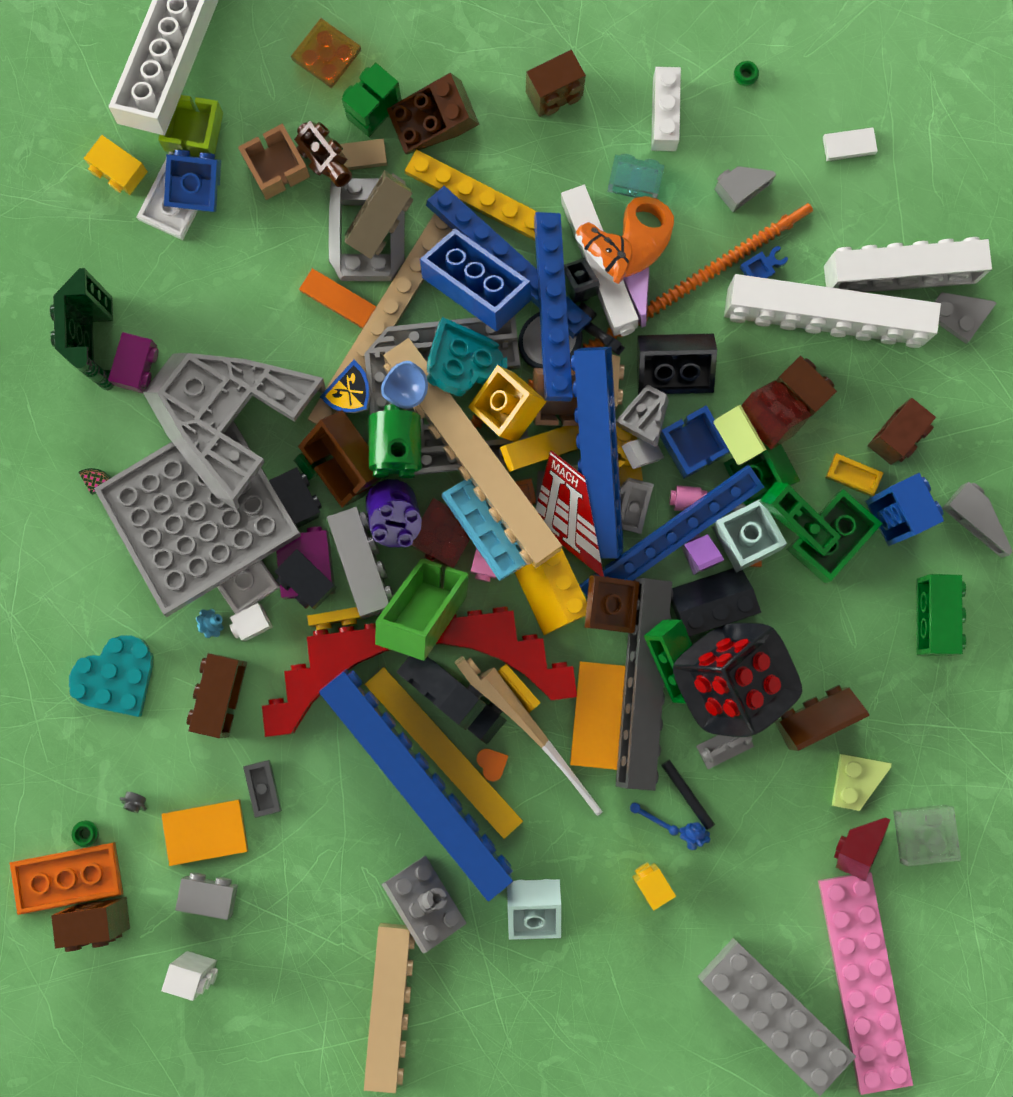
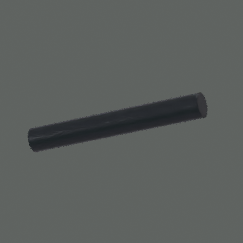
[661,759,715,830]

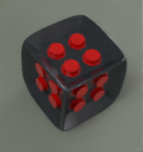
[673,623,802,737]

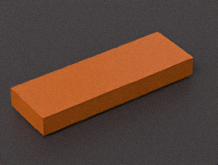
[299,268,376,329]

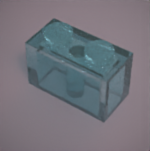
[607,154,665,199]

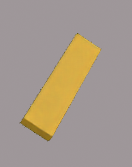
[500,426,579,472]

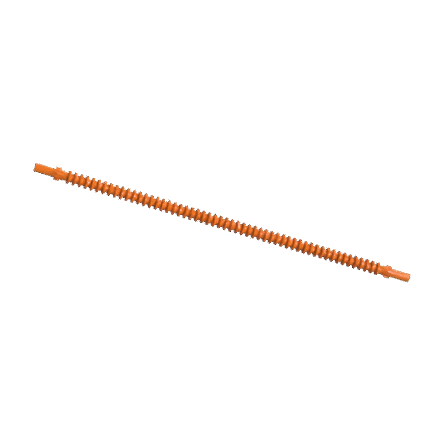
[470,203,813,428]

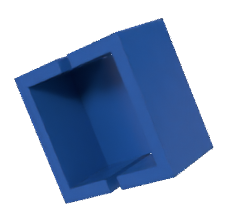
[660,405,730,479]

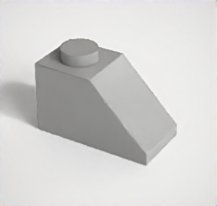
[715,166,776,212]

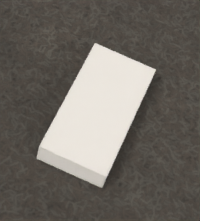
[823,127,878,161]
[622,439,664,469]

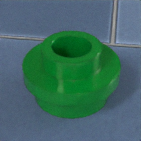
[734,61,759,86]
[71,820,99,847]

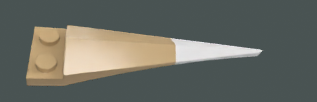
[455,656,603,816]

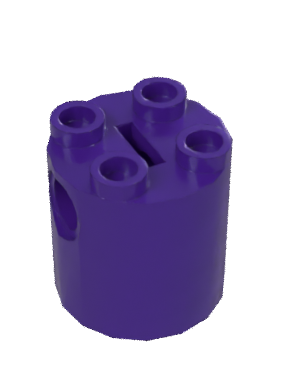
[366,479,422,548]

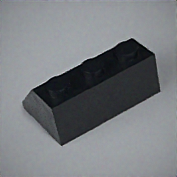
[637,333,717,395]
[671,568,762,637]

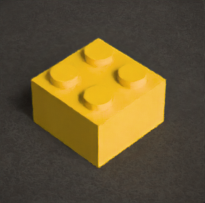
[468,365,547,442]

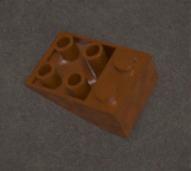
[387,73,480,154]

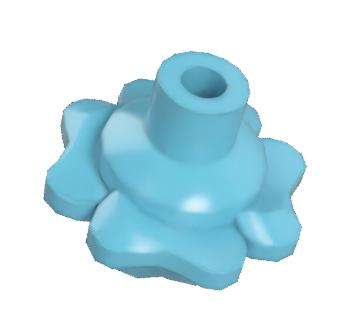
[196,609,224,638]

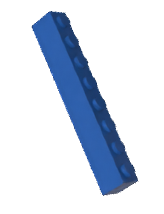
[571,347,624,558]

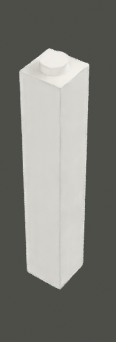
[561,184,639,336]

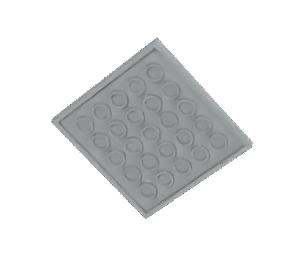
[94,421,302,617]

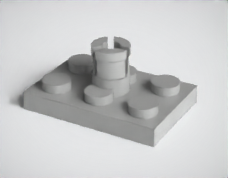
[381,855,467,953]

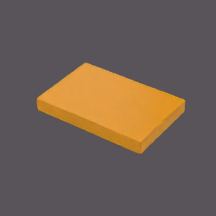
[161,799,248,866]

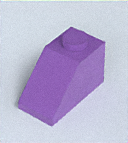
[681,533,724,575]

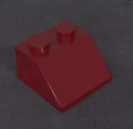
[834,817,891,881]

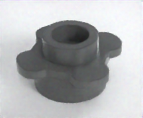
[120,792,147,813]

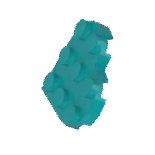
[427,317,507,396]
[69,635,153,717]

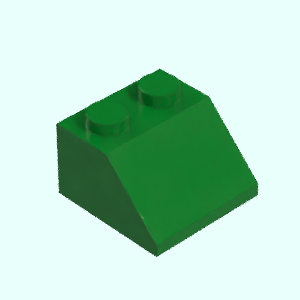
[724,436,800,506]

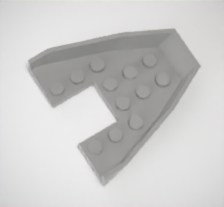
[143,353,326,510]

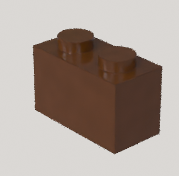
[775,355,837,417]

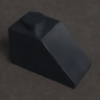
[564,258,600,303]

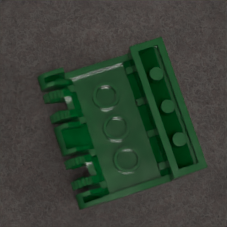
[50,268,114,390]

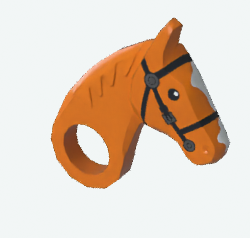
[575,196,674,284]

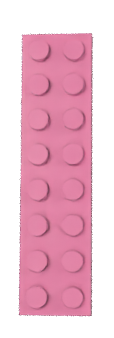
[818,872,913,1095]

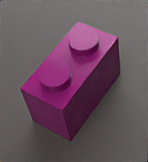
[108,332,159,393]

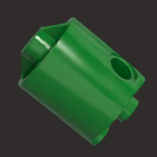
[369,404,422,479]

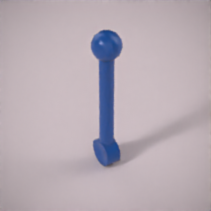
[630,803,679,836]

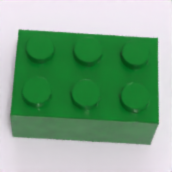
[786,489,883,583]
[917,574,966,656]

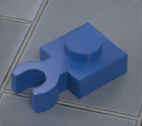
[740,246,788,279]

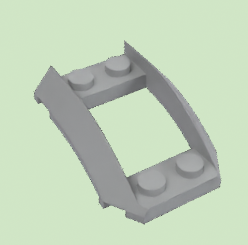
[329,173,406,281]

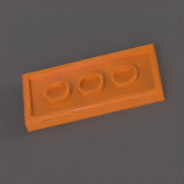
[10,842,123,915]

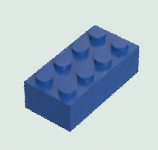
[420,228,531,332]
[865,473,944,547]

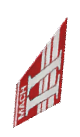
[536,450,604,577]

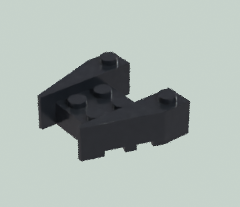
[397,656,507,744]

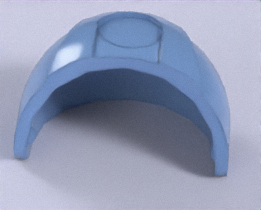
[381,361,428,409]

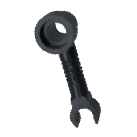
[578,302,625,356]

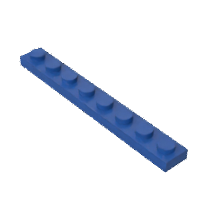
[426,186,591,339]
[534,212,573,402]
[579,465,764,597]

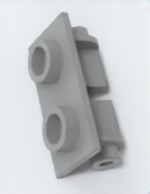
[696,735,754,769]

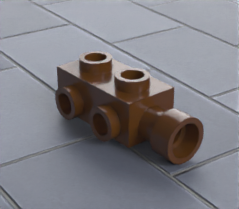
[294,121,352,187]

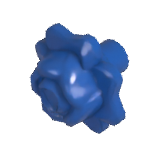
[679,822,711,850]

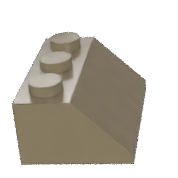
[345,170,413,259]

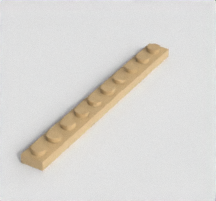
[308,213,452,425]

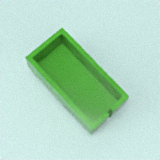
[375,558,469,661]

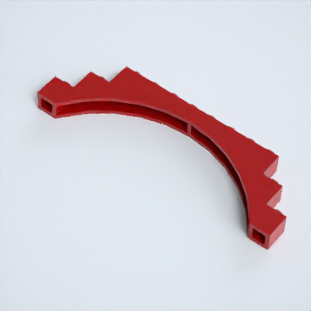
[262,606,577,737]

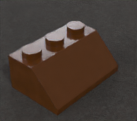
[775,685,870,751]

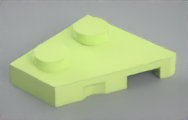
[832,754,892,811]

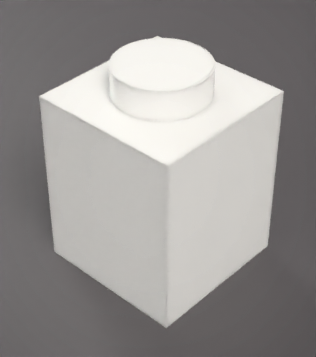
[229,603,273,641]

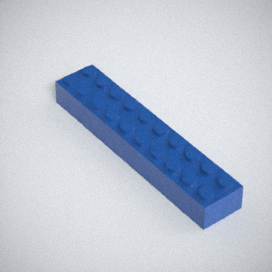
[319,669,513,902]

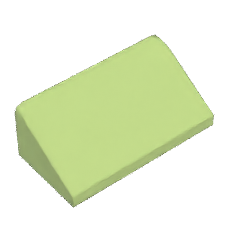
[713,405,767,465]

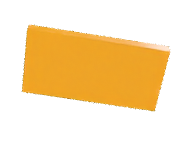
[570,661,625,770]

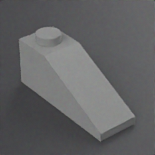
[942,482,1013,558]

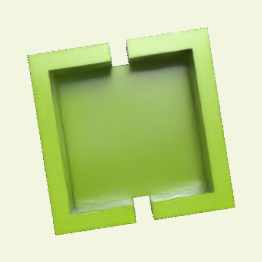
[158,95,223,157]

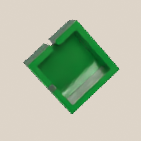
[342,62,402,137]

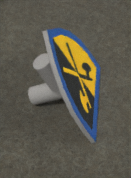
[320,360,371,413]

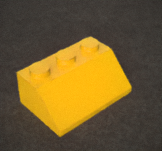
[514,549,587,635]

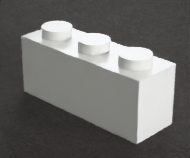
[651,67,681,151]
[161,951,218,1001]

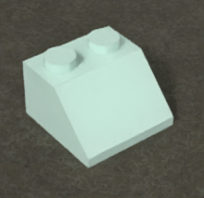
[507,879,561,940]

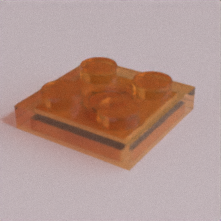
[291,18,361,88]

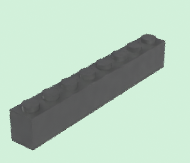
[616,578,673,791]

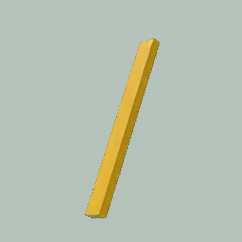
[365,667,523,839]

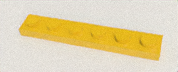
[405,149,537,241]

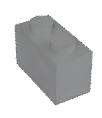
[175,872,238,920]

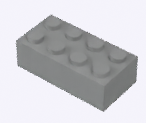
[327,507,394,619]

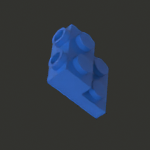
[164,149,221,212]

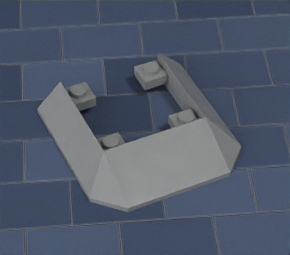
[364,316,529,475]

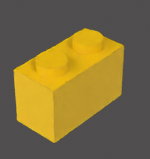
[84,135,148,195]
[632,862,676,911]

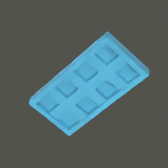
[441,479,527,581]

